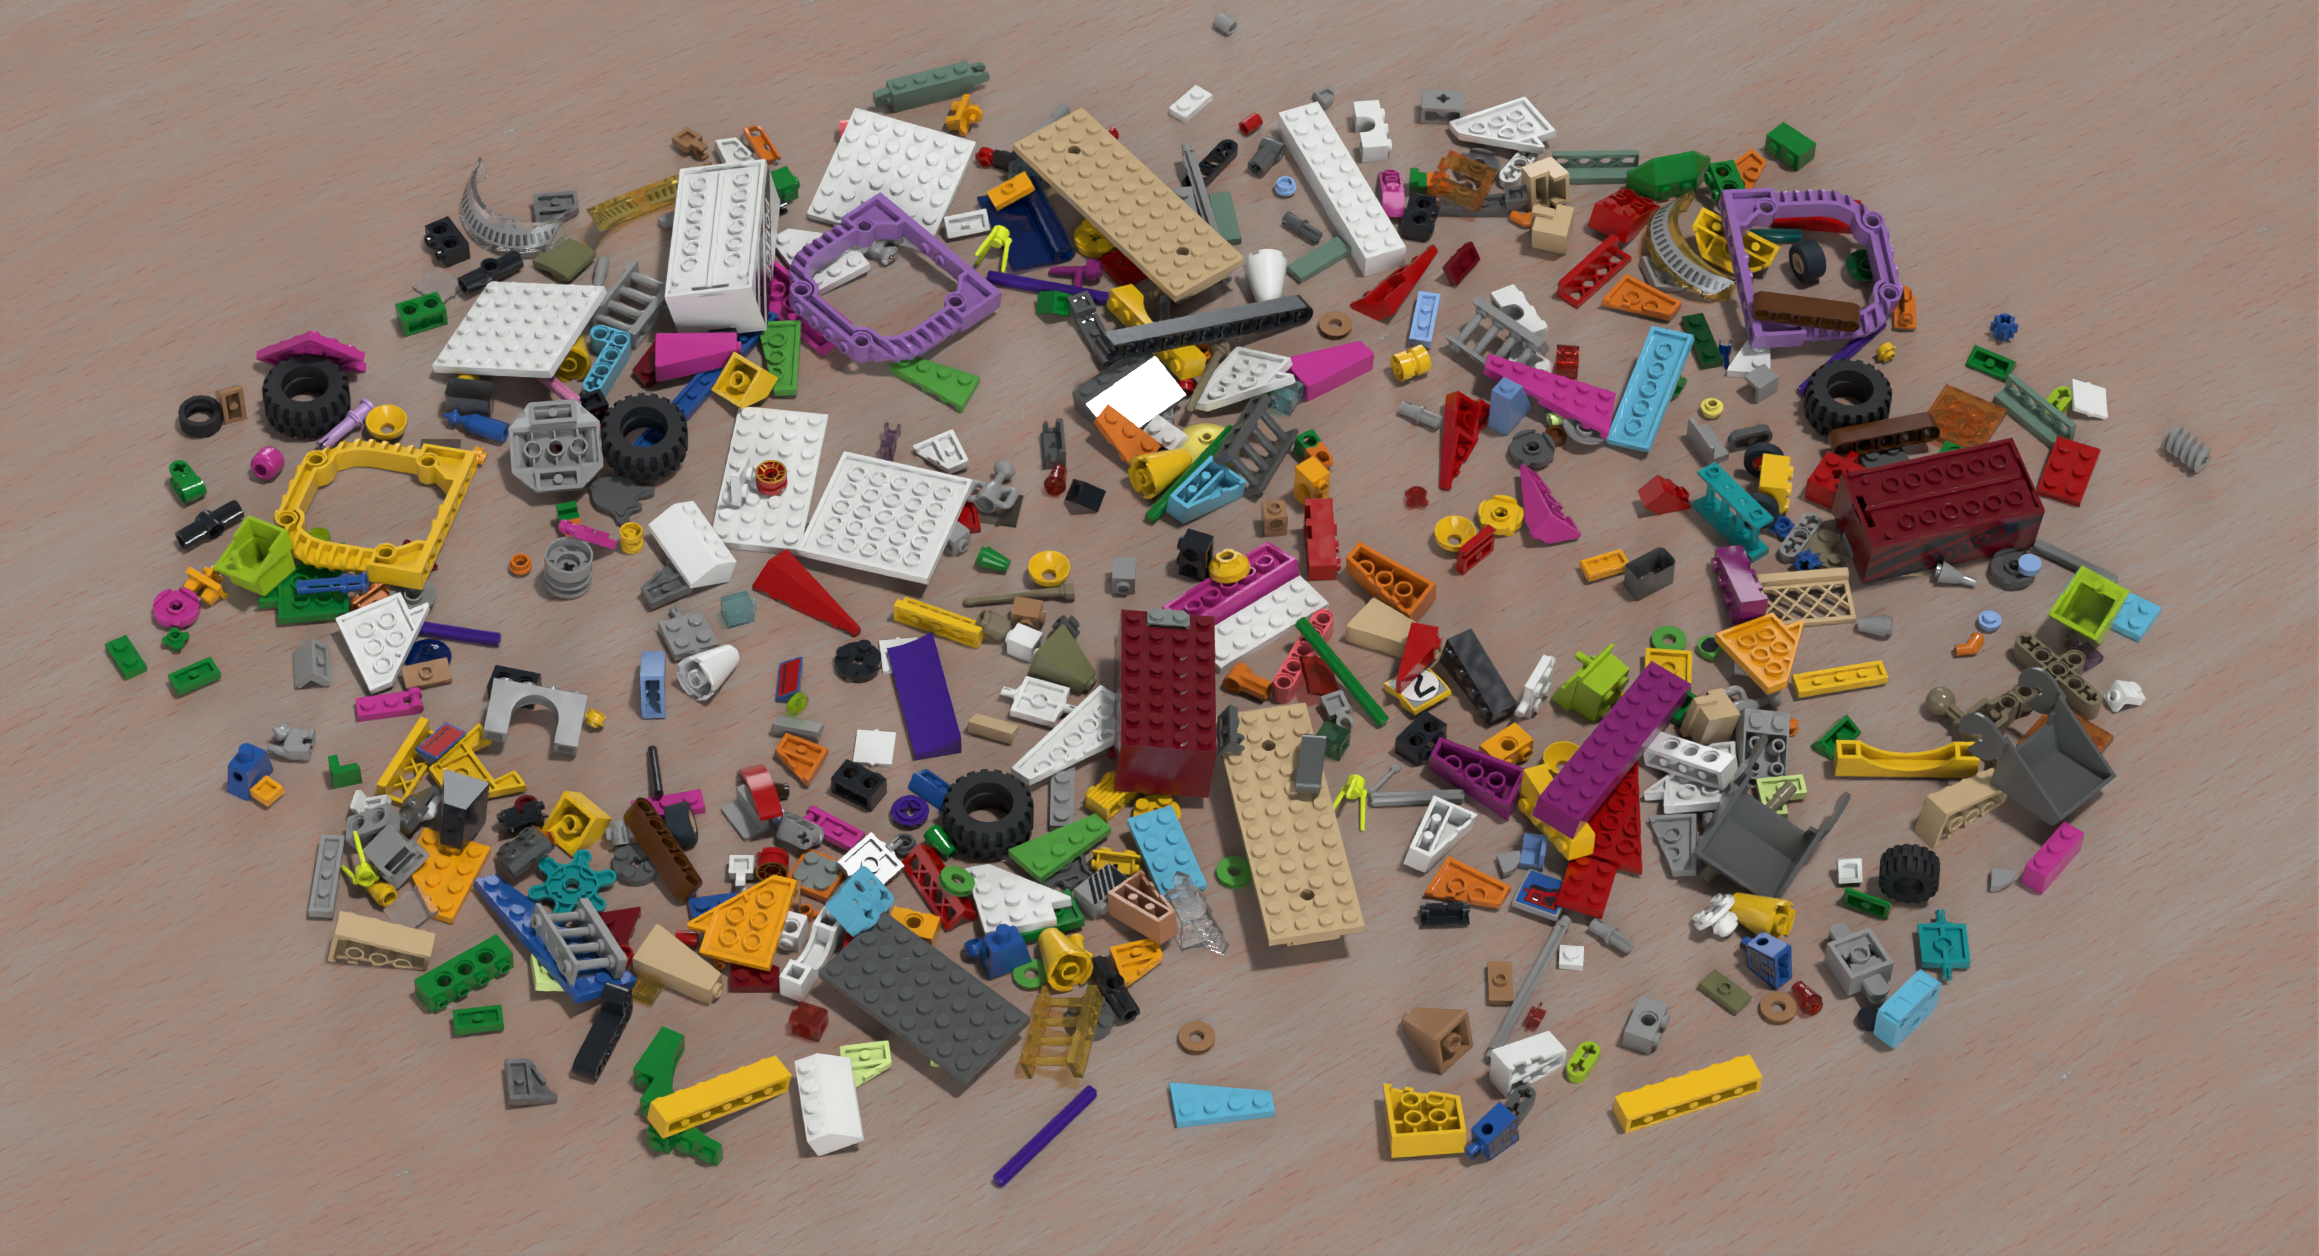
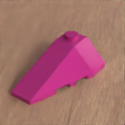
[1520,464,1581,544]

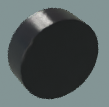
[1857,1007,1878,1031]

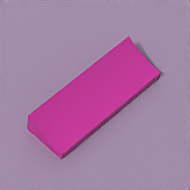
[769,260,853,356]
[1162,541,1299,625]

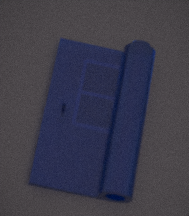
[977,176,1076,272]

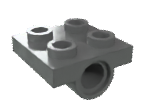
[495,825,554,879]

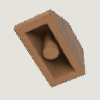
[215,385,247,425]

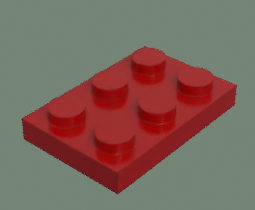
[2037,436,2101,507]
[1556,856,1618,919]

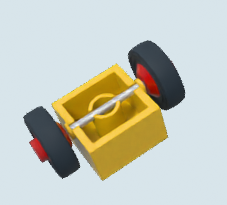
[1744,442,1794,529]

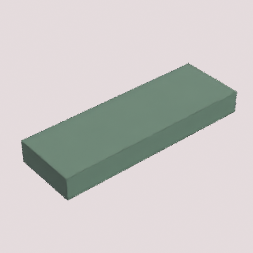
[1209,192,1242,245]
[1287,236,1351,283]

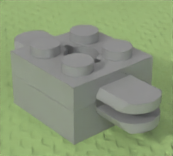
[1824,923,1894,1004]

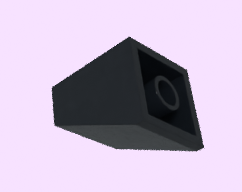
[440,769,489,850]

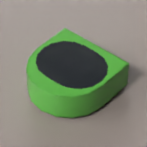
[1697,636,1723,662]

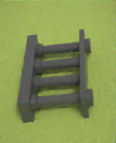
[1213,393,1299,497]

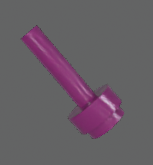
[1050,259,1102,287]

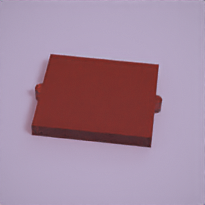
[1299,655,1338,696]

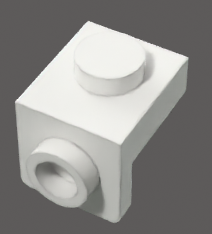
[2103,680,2146,712]
[350,790,392,814]

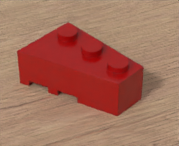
[1303,498,1341,581]

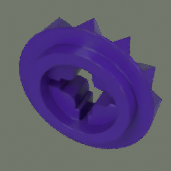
[891,795,929,828]

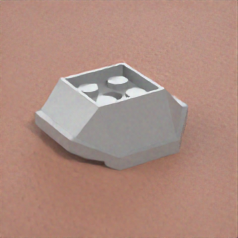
[508,399,604,493]

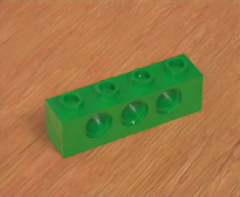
[414,934,514,1014]

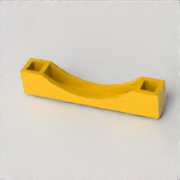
[1107,284,1207,380]
[1833,740,1980,778]

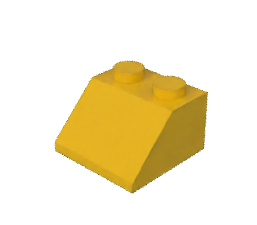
[711,352,778,409]
[541,791,612,857]

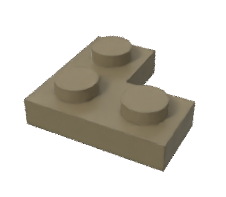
[1801,525,1851,569]

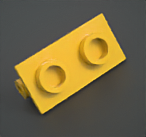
[1091,847,1141,876]

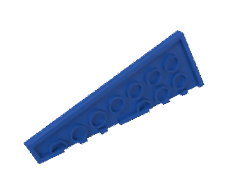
[473,874,638,1004]

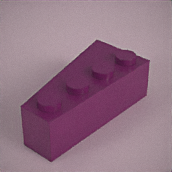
[1711,545,1768,626]
[1430,737,1525,821]

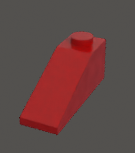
[1396,622,1443,693]

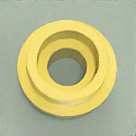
[1701,398,1723,419]

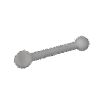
[1367,763,1400,796]

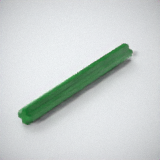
[1145,425,1233,523]
[1295,617,1389,727]

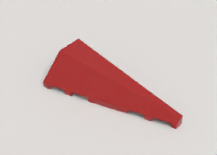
[1349,244,1438,321]
[1439,390,1490,490]
[752,549,861,638]

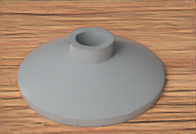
[1563,418,1605,445]
[390,580,437,610]

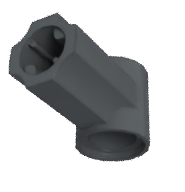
[1248,136,1286,177]

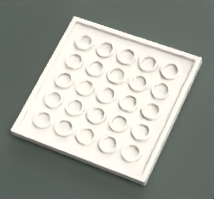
[807,108,977,250]
[432,281,607,378]
[797,451,973,585]

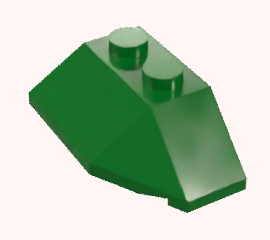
[1625,151,1711,201]

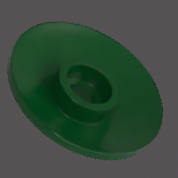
[1845,249,1874,283]

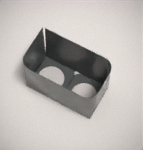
[445,378,495,418]
[1624,547,1675,601]

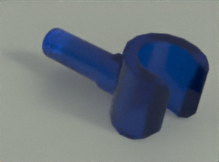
[1718,340,1732,369]

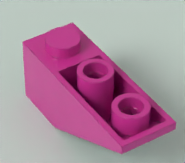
[1379,169,1405,217]

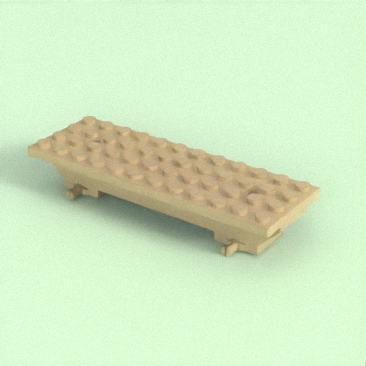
[1013,108,1245,304]
[1216,702,1365,947]

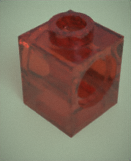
[1555,344,1579,380]
[789,1001,829,1043]

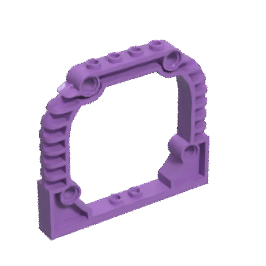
[1718,188,1903,349]
[789,192,1002,363]

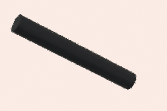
[648,746,664,798]

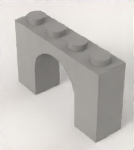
[483,677,588,756]

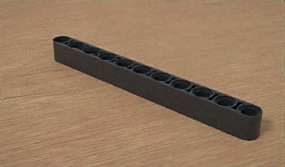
[1095,295,1313,361]

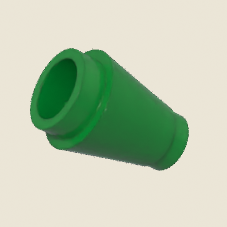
[976,546,1011,573]
[923,824,958,860]

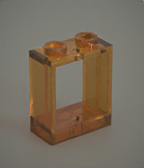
[1430,150,1498,212]

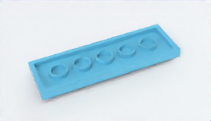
[1606,326,1695,453]

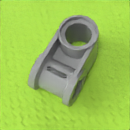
[776,812,824,849]

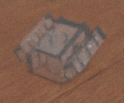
[1165,871,1229,955]

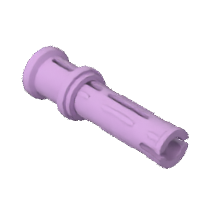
[316,398,375,450]

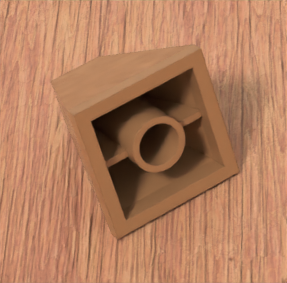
[1402,1007,1473,1075]

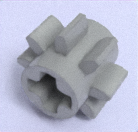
[605,820,634,846]

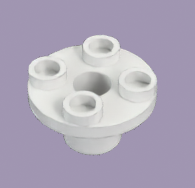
[1692,893,1738,937]

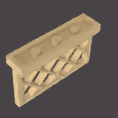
[1756,567,1856,626]

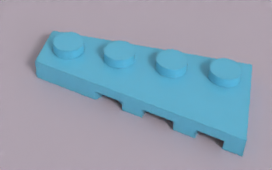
[1169,1082,1275,1128]

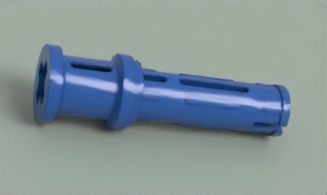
[296,571,369,595]

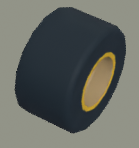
[1789,239,1826,282]
[664,801,698,847]

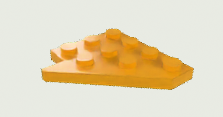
[1715,612,1804,695]
[410,828,492,925]
[687,875,798,972]

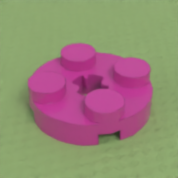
[153,588,201,631]

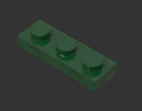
[1681,313,1723,370]

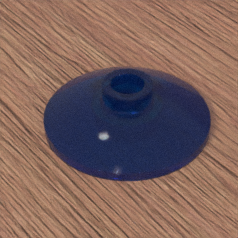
[405,639,452,666]

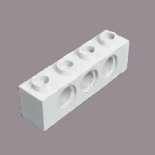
[1643,732,1738,790]

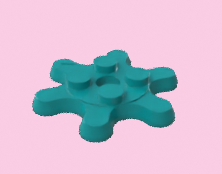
[528,849,617,914]

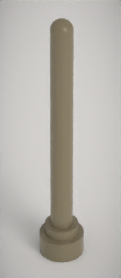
[1186,339,1230,412]
[964,581,1075,606]

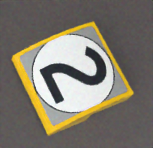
[1384,667,1452,715]

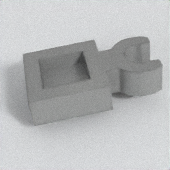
[1320,689,1354,733]

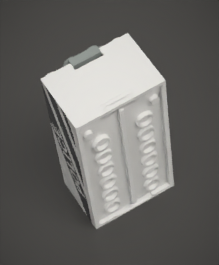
[665,159,780,336]

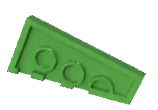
[760,320,802,396]
[889,356,980,413]
[1008,813,1111,884]

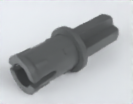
[1282,212,1323,243]

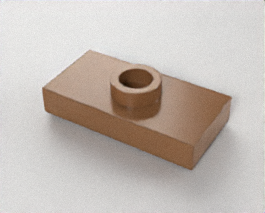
[401,657,452,691]
[1487,961,1514,1006]

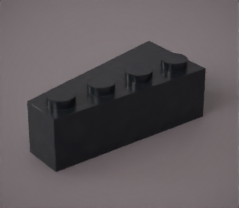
[1439,629,1518,725]

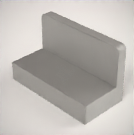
[1686,418,1729,465]
[293,638,331,689]
[721,784,770,841]

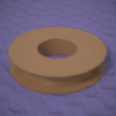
[1319,311,1352,340]
[1759,992,1797,1025]
[1178,1021,1215,1055]

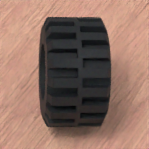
[1878,843,1940,904]

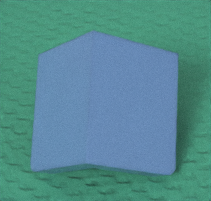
[1519,833,1548,872]

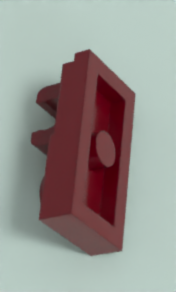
[1442,241,1480,285]

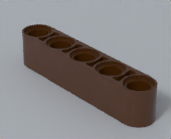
[1752,291,1860,332]
[1827,412,1940,458]
[623,797,703,902]

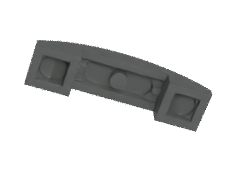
[1439,185,1528,217]
[1067,291,1118,365]

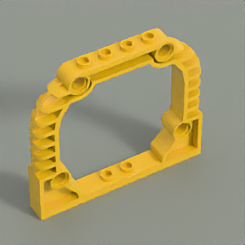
[273,438,478,590]

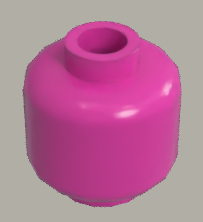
[250,446,285,480]

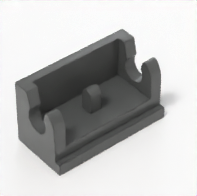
[1040,418,1066,470]

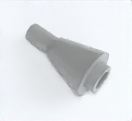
[1933,561,1977,587]

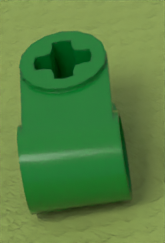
[169,460,207,504]

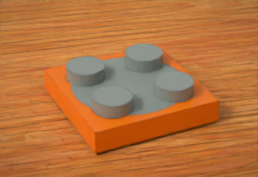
[787,848,845,903]

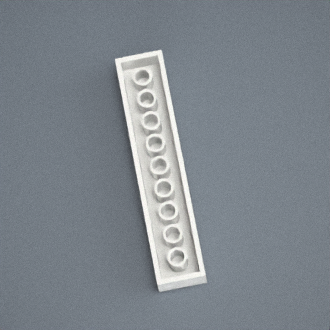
[1277,102,1406,277]

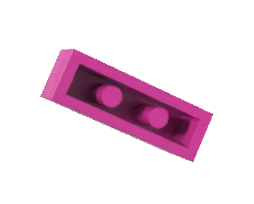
[2022,821,2084,894]

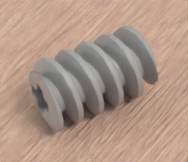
[2161,426,2211,473]

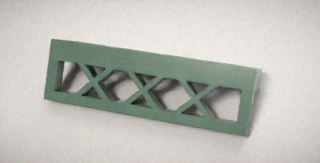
[1552,150,1639,185]
[1993,373,2077,449]

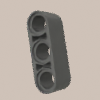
[1295,734,1327,794]

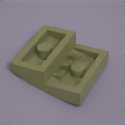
[532,235,597,282]

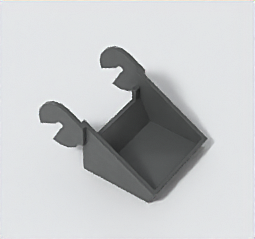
[1958,667,2117,826]
[1692,735,1851,898]

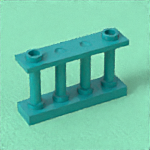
[1693,462,1774,564]

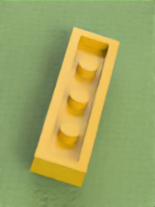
[1791,660,1888,698]

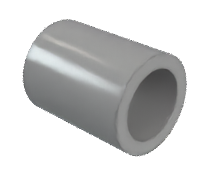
[1213,13,1237,35]

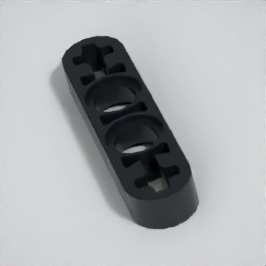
[1181,139,1238,198]

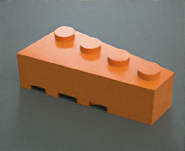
[1346,542,1436,622]

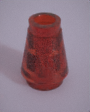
[1044,464,1067,496]
[1791,981,1823,1016]

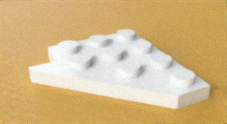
[1449,97,1556,154]
[775,228,875,296]
[1188,347,1296,412]
[335,592,430,695]
[1644,741,1736,814]
[965,864,1072,936]

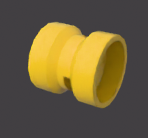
[620,522,643,554]

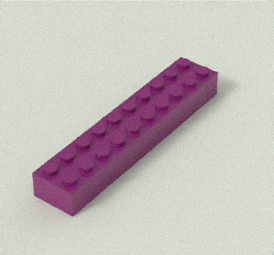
[1532,661,1691,839]

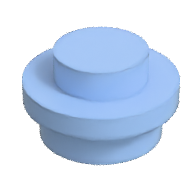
[1274,176,1296,196]
[1978,610,2002,632]

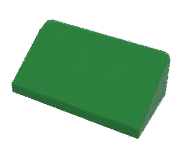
[1965,345,2017,382]
[1811,715,1862,760]
[1842,887,1893,920]

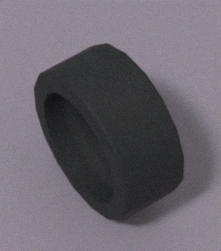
[178,395,223,438]

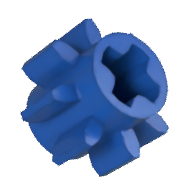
[1990,313,2019,341]
[1793,548,1823,571]

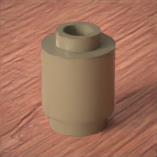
[975,609,1012,641]

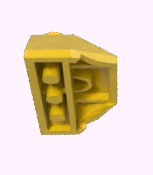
[1692,207,1780,274]

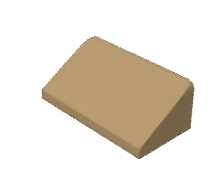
[968,713,1020,745]

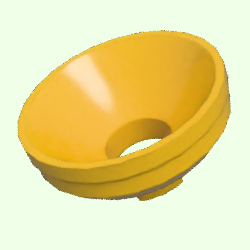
[366,404,407,440]
[1434,515,1476,552]
[1208,549,1250,583]
[1028,550,1070,587]
[1543,741,1579,777]

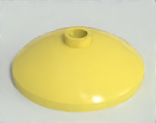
[1182,423,1240,469]

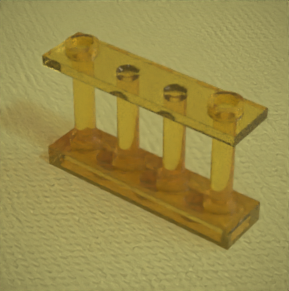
[1020,985,1104,1079]

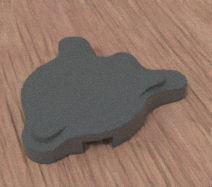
[588,476,655,527]
[1041,854,1094,891]

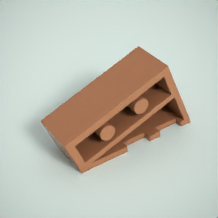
[1107,869,1178,945]

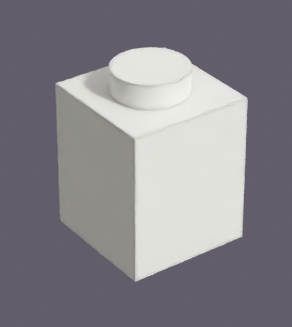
[1005,623,1043,663]

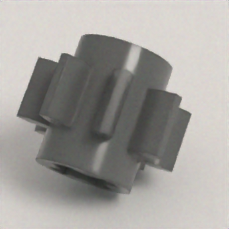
[1052,615,1080,639]

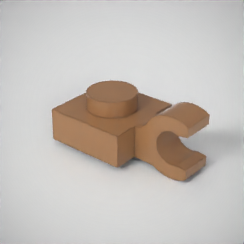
[672,127,709,161]

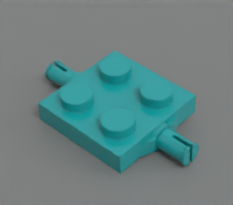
[1917,909,1971,981]

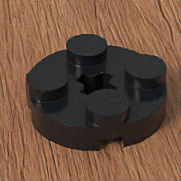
[835,639,882,683]

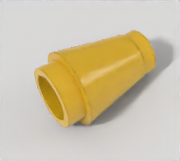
[364,880,398,907]

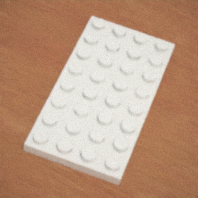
[712,406,829,556]

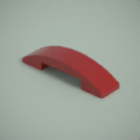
[738,764,783,821]

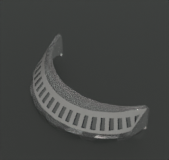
[459,157,567,255]

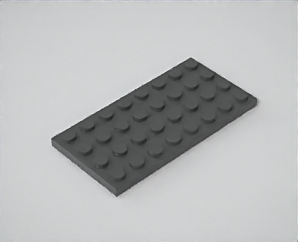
[818,911,1030,1085]

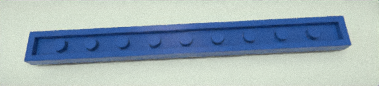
[632,311,778,447]

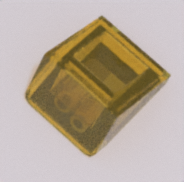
[632,975,664,1007]

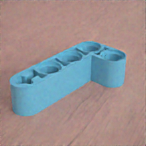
[582,325,632,398]

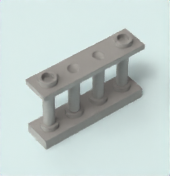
[589,259,669,350]
[1445,295,1550,368]
[530,898,628,984]

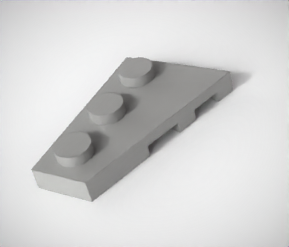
[1648,813,1697,877]

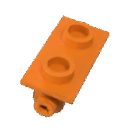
[1894,286,1916,329]
[349,583,392,612]

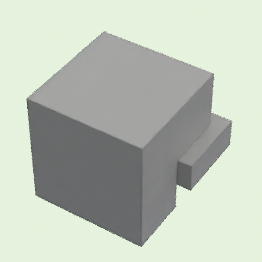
[363,823,430,890]

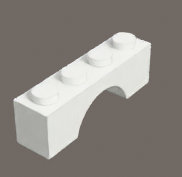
[779,906,846,1003]

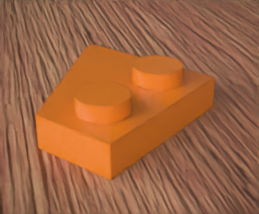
[775,733,829,786]

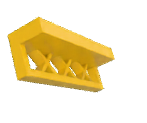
[894,596,987,649]
[376,716,435,808]

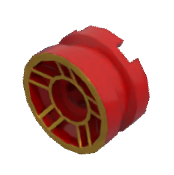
[755,460,788,496]
[755,847,789,881]

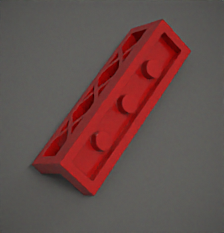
[1771,200,1861,234]
[1557,234,1632,309]
[901,843,978,931]

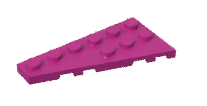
[1483,354,1616,440]

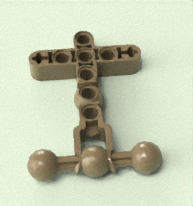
[1926,632,2102,768]

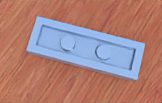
[1409,291,1441,348]

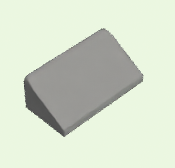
[772,715,824,743]

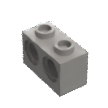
[346,802,401,851]

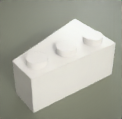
[1403,796,1478,873]
[1489,1031,1567,1099]

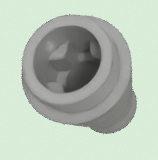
[1858,614,1893,637]

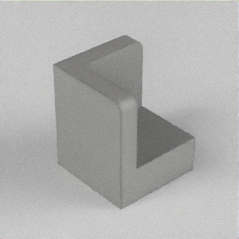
[1745,364,1779,403]

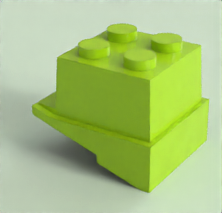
[213,515,296,596]
[2048,566,2131,645]
[1551,643,1630,723]

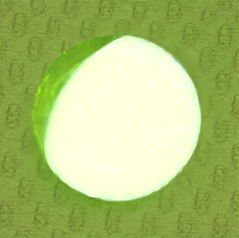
[308,527,331,542]
[786,692,809,716]

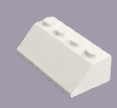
[647,501,737,588]
[794,1053,864,1156]

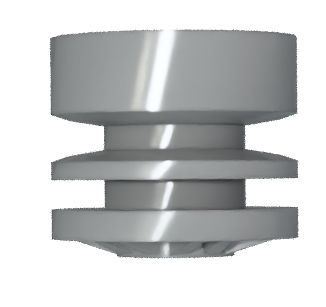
[544,536,593,599]

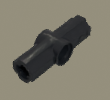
[457,250,524,295]
[175,500,244,550]
[1091,955,1140,1023]

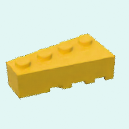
[1518,763,1595,861]

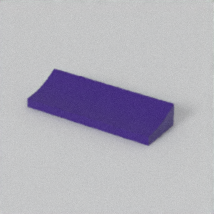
[887,632,962,761]

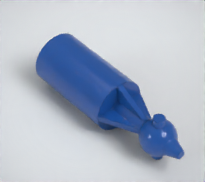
[443,409,510,443]

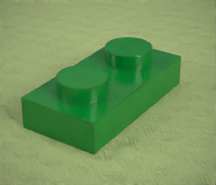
[105,635,147,681]
[168,656,221,696]
[452,1004,504,1036]

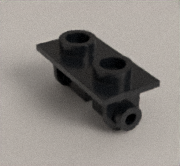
[496,799,549,833]
[1420,901,1470,926]

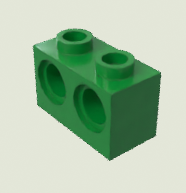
[1704,159,1746,211]
[395,291,448,337]

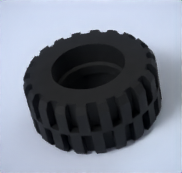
[262,354,351,440]
[1804,358,1892,436]
[601,393,688,482]
[943,769,1034,861]

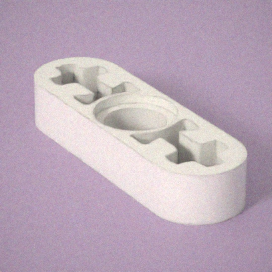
[1499,150,1540,189]

